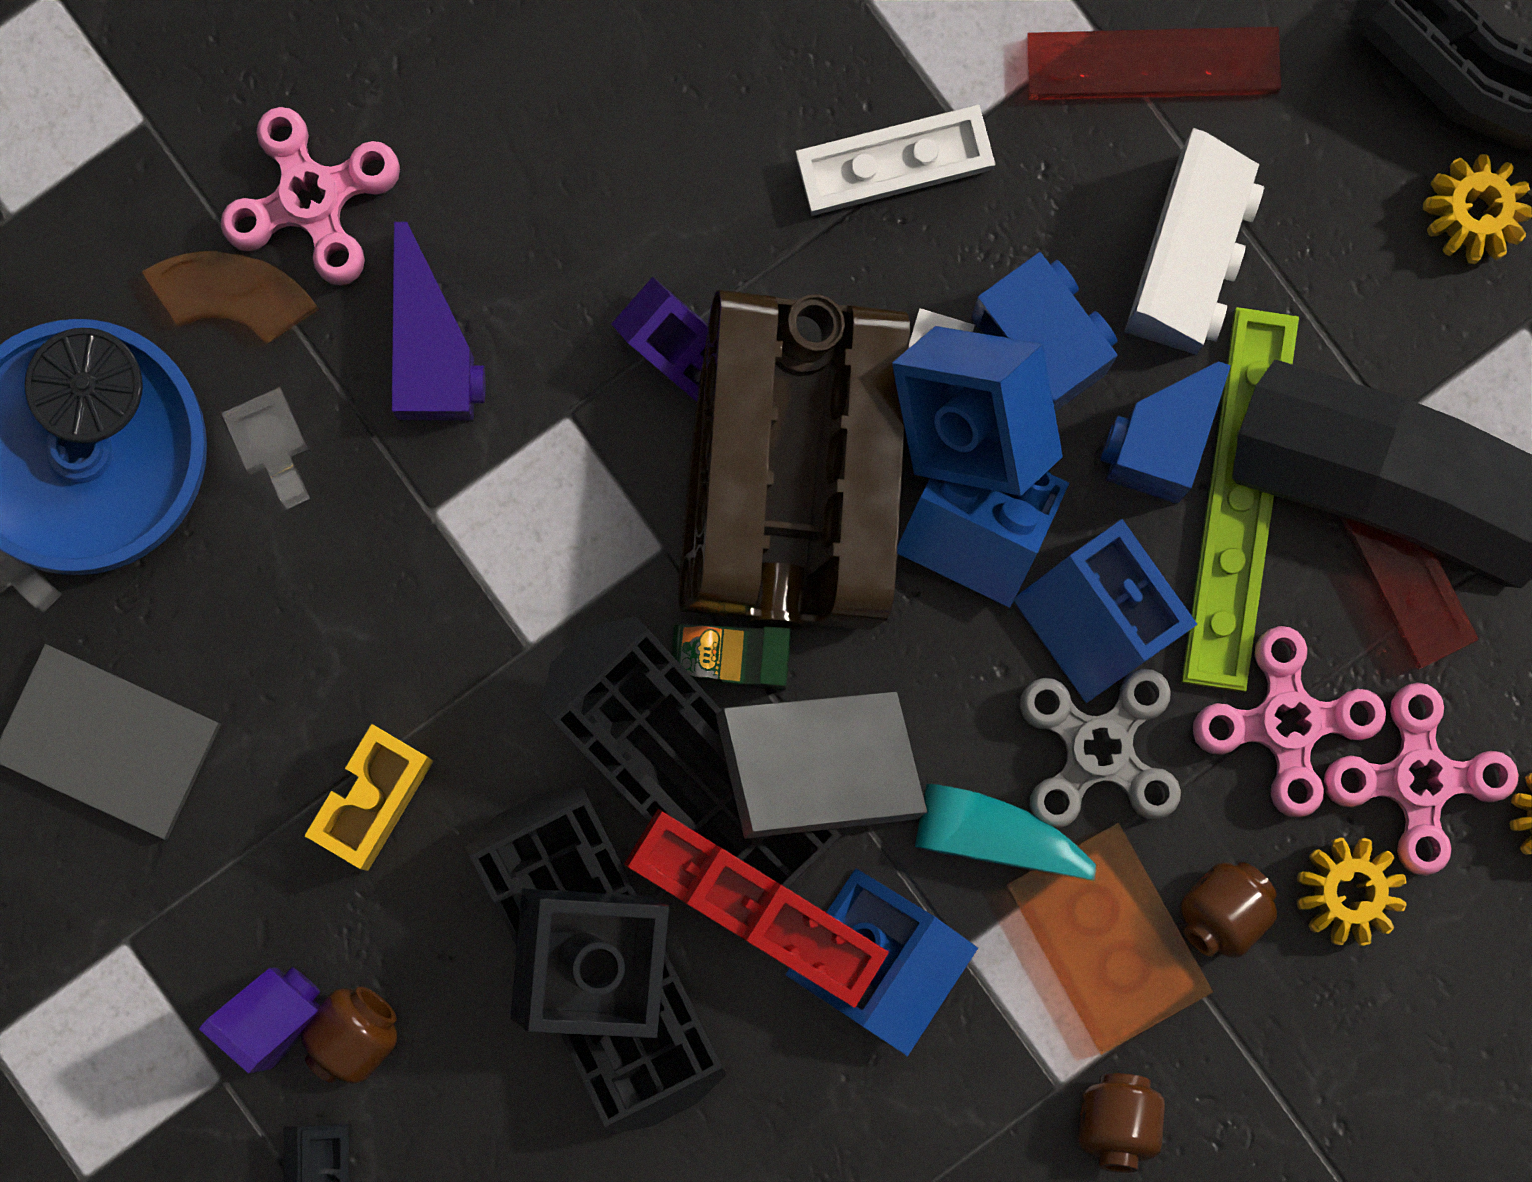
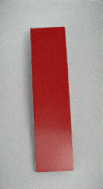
[624,809,889,1008]

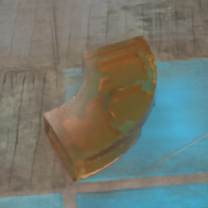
[142,251,319,344]

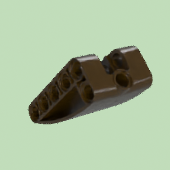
[678,290,910,630]

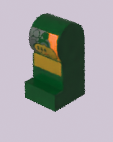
[671,624,791,690]

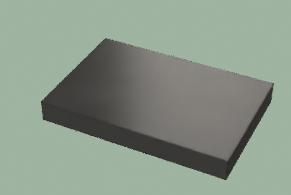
[0,644,221,840]
[716,692,927,839]

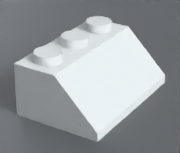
[1124,128,1264,355]

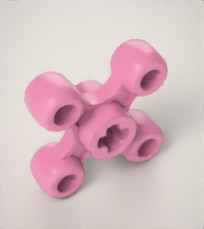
[220,107,400,286]
[1193,626,1386,818]
[1323,683,1519,876]

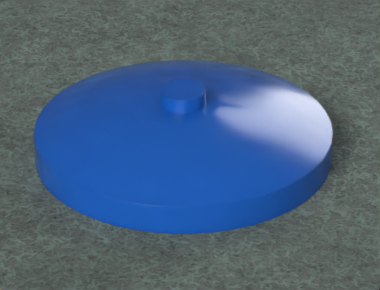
[0,319,207,575]

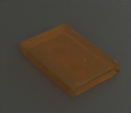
[1005,823,1213,1055]

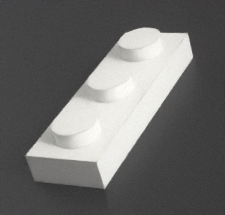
[796,105,995,216]

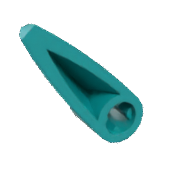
[914,784,1096,881]

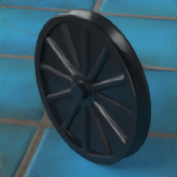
[25,327,143,444]

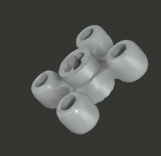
[1020,669,1181,829]

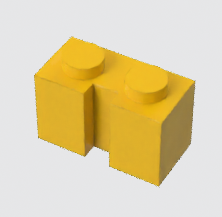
[305,724,434,871]

